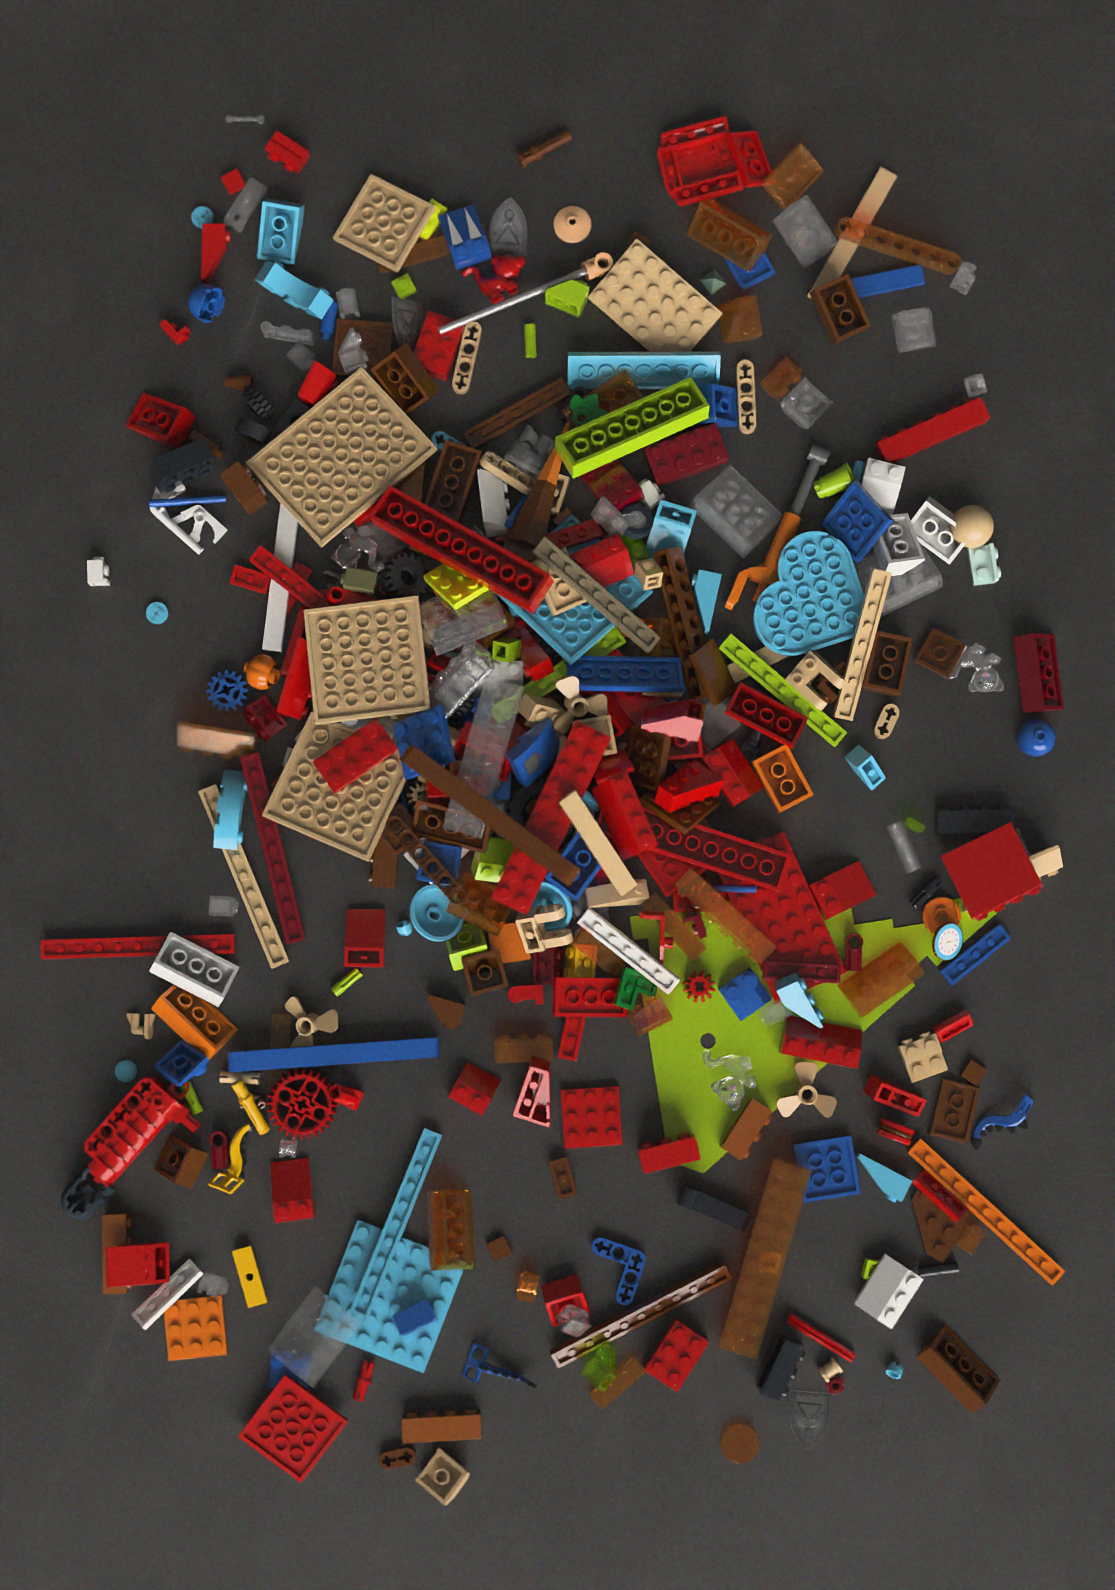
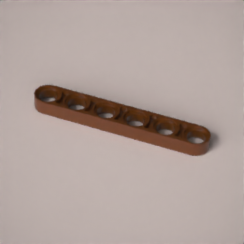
[386,816,468,906]

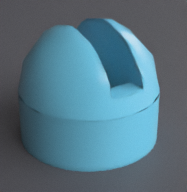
[396,920,412,936]
[886,1362,903,1379]

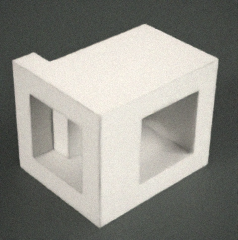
[638,479,665,510]
[87,557,110,586]

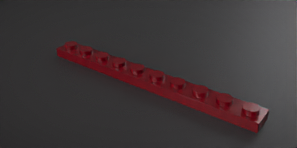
[239,752,305,945]

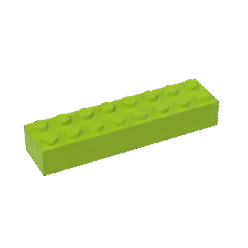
[555,377,709,479]

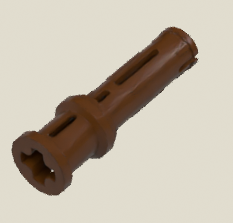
[516,129,572,168]

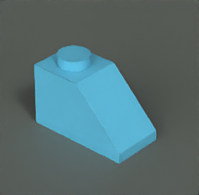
[845,745,886,790]

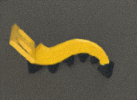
[208,1121,256,1194]

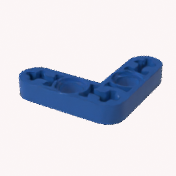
[591,1237,646,1305]

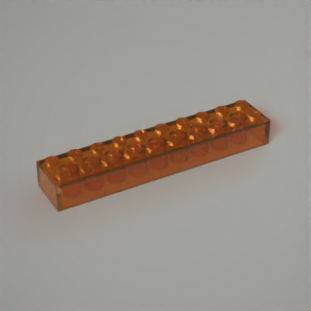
[719,1157,812,1360]

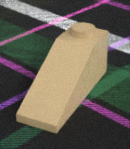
[585,879,649,908]

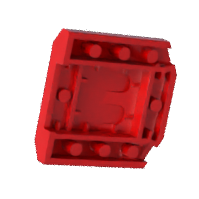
[657,116,744,207]

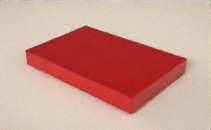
[726,130,776,188]

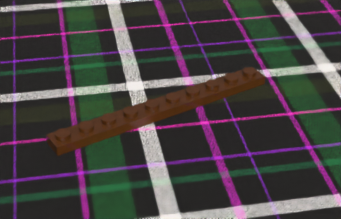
[549,1261,732,1369]

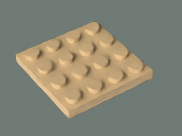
[333,174,436,273]

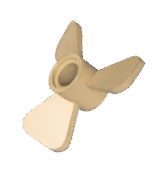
[553,675,607,733]
[285,996,338,1047]
[776,1062,837,1118]

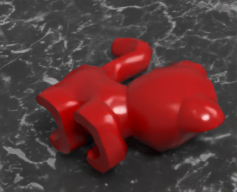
[462,254,525,304]

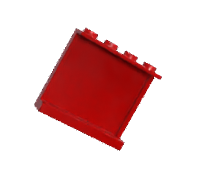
[941,822,1044,921]

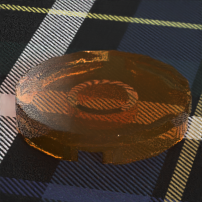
[720,1423,760,1464]

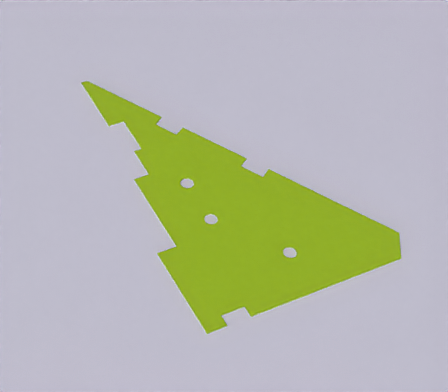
[630,898,996,1173]

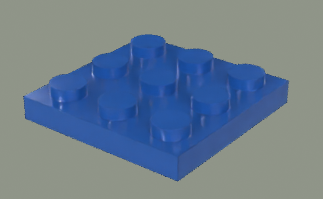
[821,481,893,563]
[393,705,456,779]
[793,1135,861,1203]

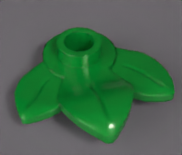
[570,394,607,427]

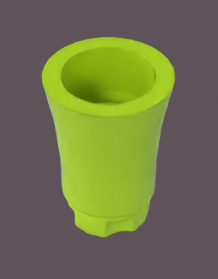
[813,463,856,498]

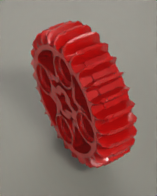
[266,1068,338,1140]

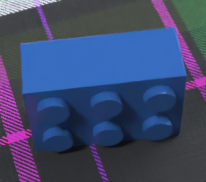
[545,833,601,901]

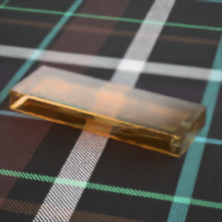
[571,928,626,978]
[589,1356,646,1410]

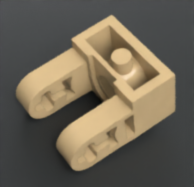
[785,651,847,711]
[515,903,574,954]

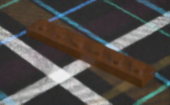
[463,377,571,449]

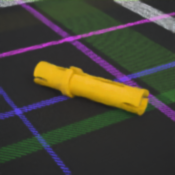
[231,1079,270,1135]

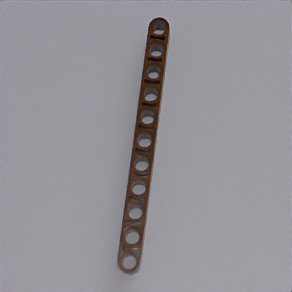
[399,743,581,886]

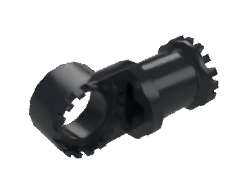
[741,727,764,764]

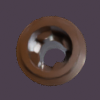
[225,373,254,391]

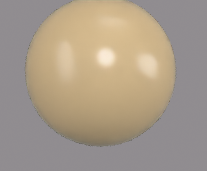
[950,505,994,548]

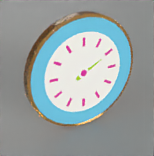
[932,922,963,961]

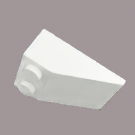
[861,458,905,515]

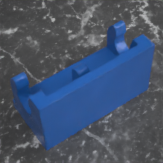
[392,1299,438,1336]

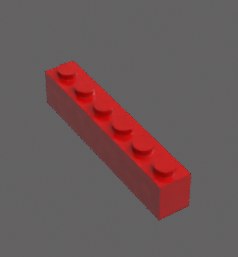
[875,397,991,464]

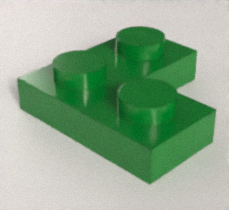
[613,967,658,1010]

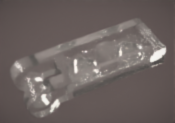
[223,177,267,233]
[261,321,315,345]

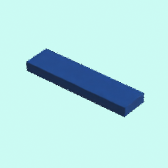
[851,265,925,298]
[939,923,1012,986]

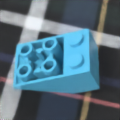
[643,499,697,560]

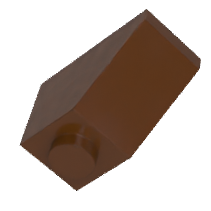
[427,994,466,1030]

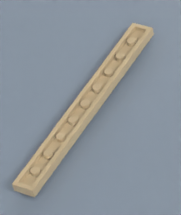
[198,784,290,969]

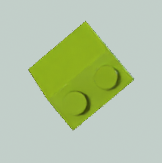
[545,280,589,318]
[470,836,515,882]
[446,919,489,971]

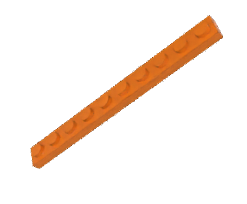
[907,1138,1066,1286]

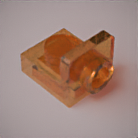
[955,1223,986,1255]

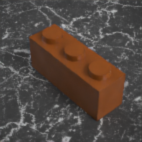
[720,1098,773,1160]

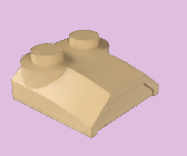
[415,1448,470,1505]

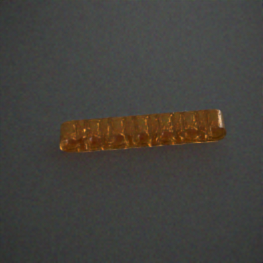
[834,217,962,275]

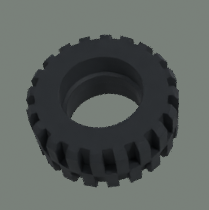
[506,777,576,848]

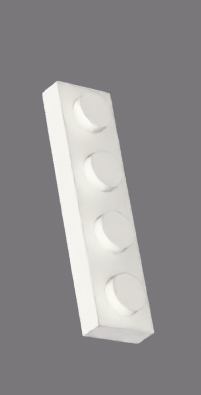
[131,1259,203,1330]

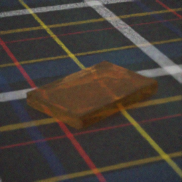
[761,143,824,212]

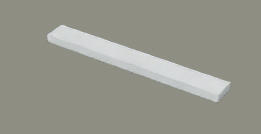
[262,503,298,652]

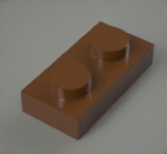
[548,1156,578,1200]

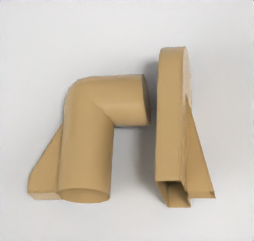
[127,1013,156,1039]

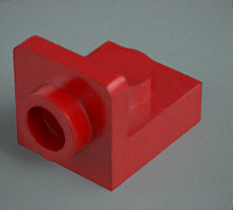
[159,319,191,345]

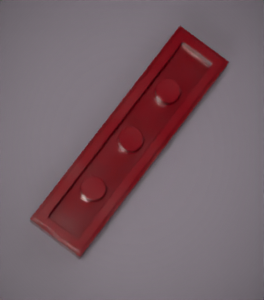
[762,960,841,983]

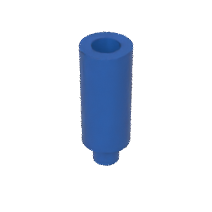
[320,302,338,340]

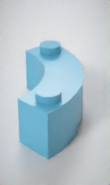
[254,261,334,319]
[214,770,248,850]

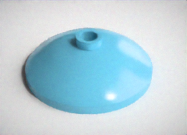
[531,880,573,931]
[409,884,464,941]

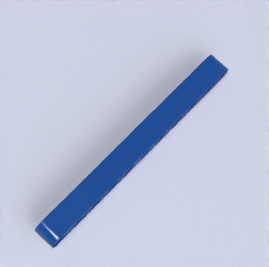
[227,1037,440,1072]

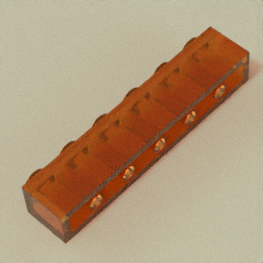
[675,867,777,964]

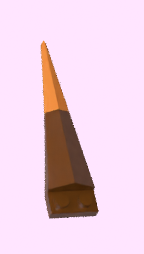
[503,422,570,563]

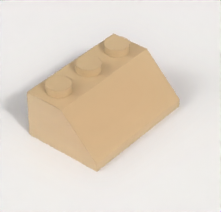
[1029,845,1063,880]

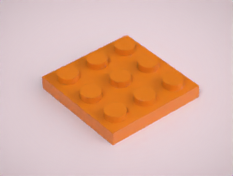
[164,1295,228,1361]

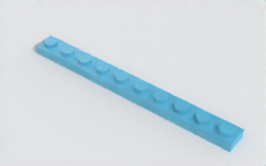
[349,1128,442,1320]

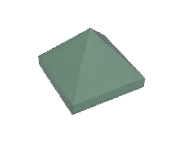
[700,269,726,295]

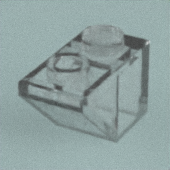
[338,327,369,375]

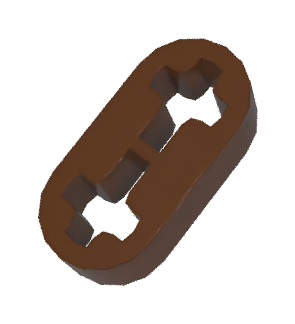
[379,1446,416,1470]

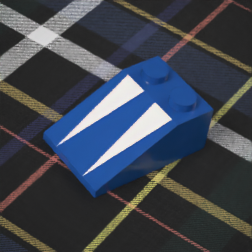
[438,204,491,270]

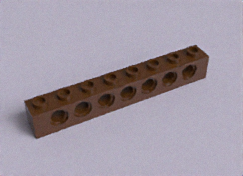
[653,546,709,700]

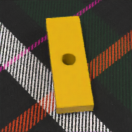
[232,1245,268,1308]

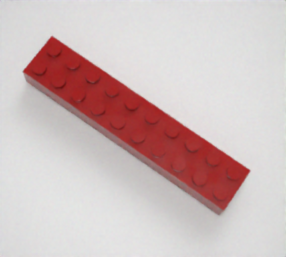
[369,485,554,614]
[491,721,611,915]
[597,806,791,892]

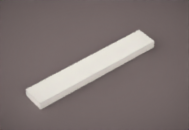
[577,908,681,995]

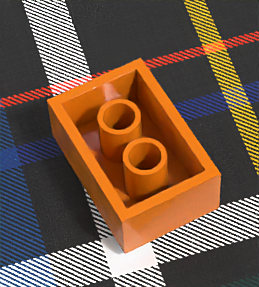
[751,745,814,814]

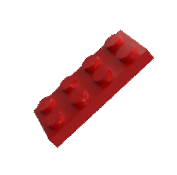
[312,718,398,794]
[552,977,627,1017]

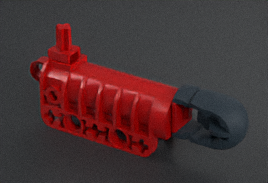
[60,1075,201,1220]

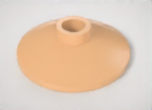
[554,206,591,243]

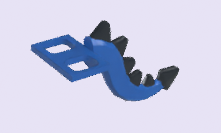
[970,1094,1034,1151]
[462,1342,537,1389]

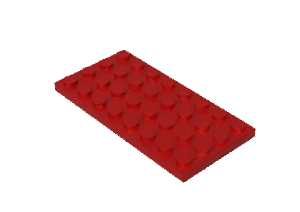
[718,831,846,1003]

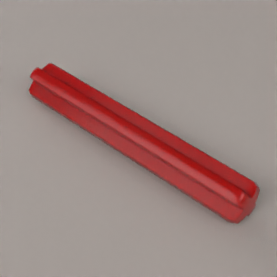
[786,1313,856,1362]

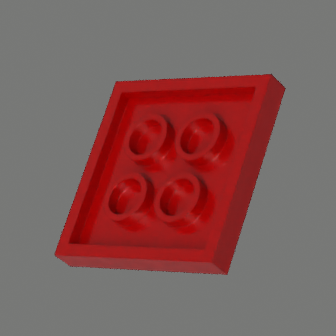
[561,1086,622,1149]

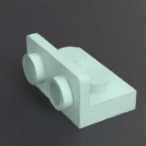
[967,543,1001,586]

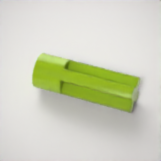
[524,324,536,358]
[331,968,363,997]
[180,1081,204,1116]

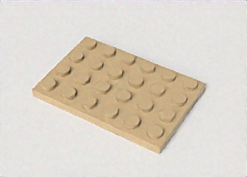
[588,239,723,352]

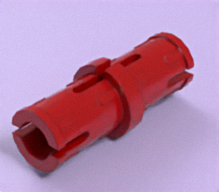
[352,1360,375,1402]

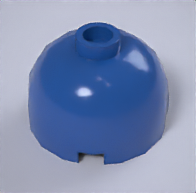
[188,283,225,323]
[1016,719,1056,757]

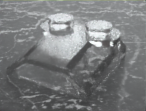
[891,308,936,353]
[780,377,833,429]

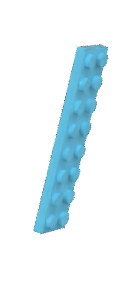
[568,352,721,389]

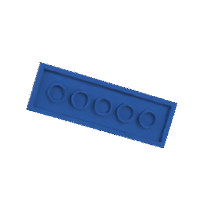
[565,656,684,692]

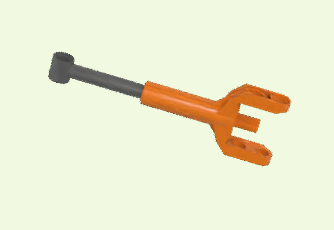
[724,443,831,610]

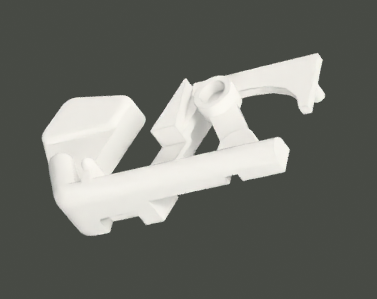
[150,484,227,555]

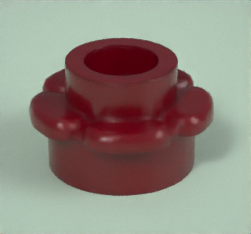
[825,1375,844,1395]

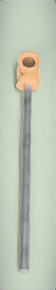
[438,252,613,335]

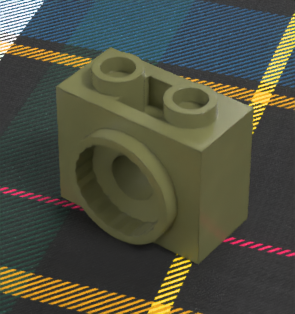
[340,567,379,598]

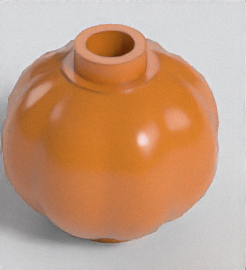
[243,654,280,690]

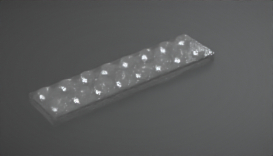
[443,677,524,839]

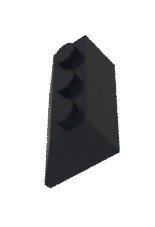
[757,1334,806,1401]

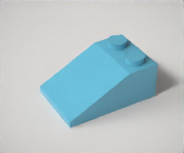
[257,199,305,265]
[691,569,722,636]

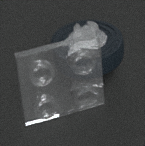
[590,496,653,539]

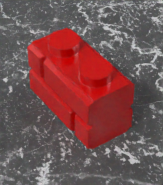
[265,130,310,174]

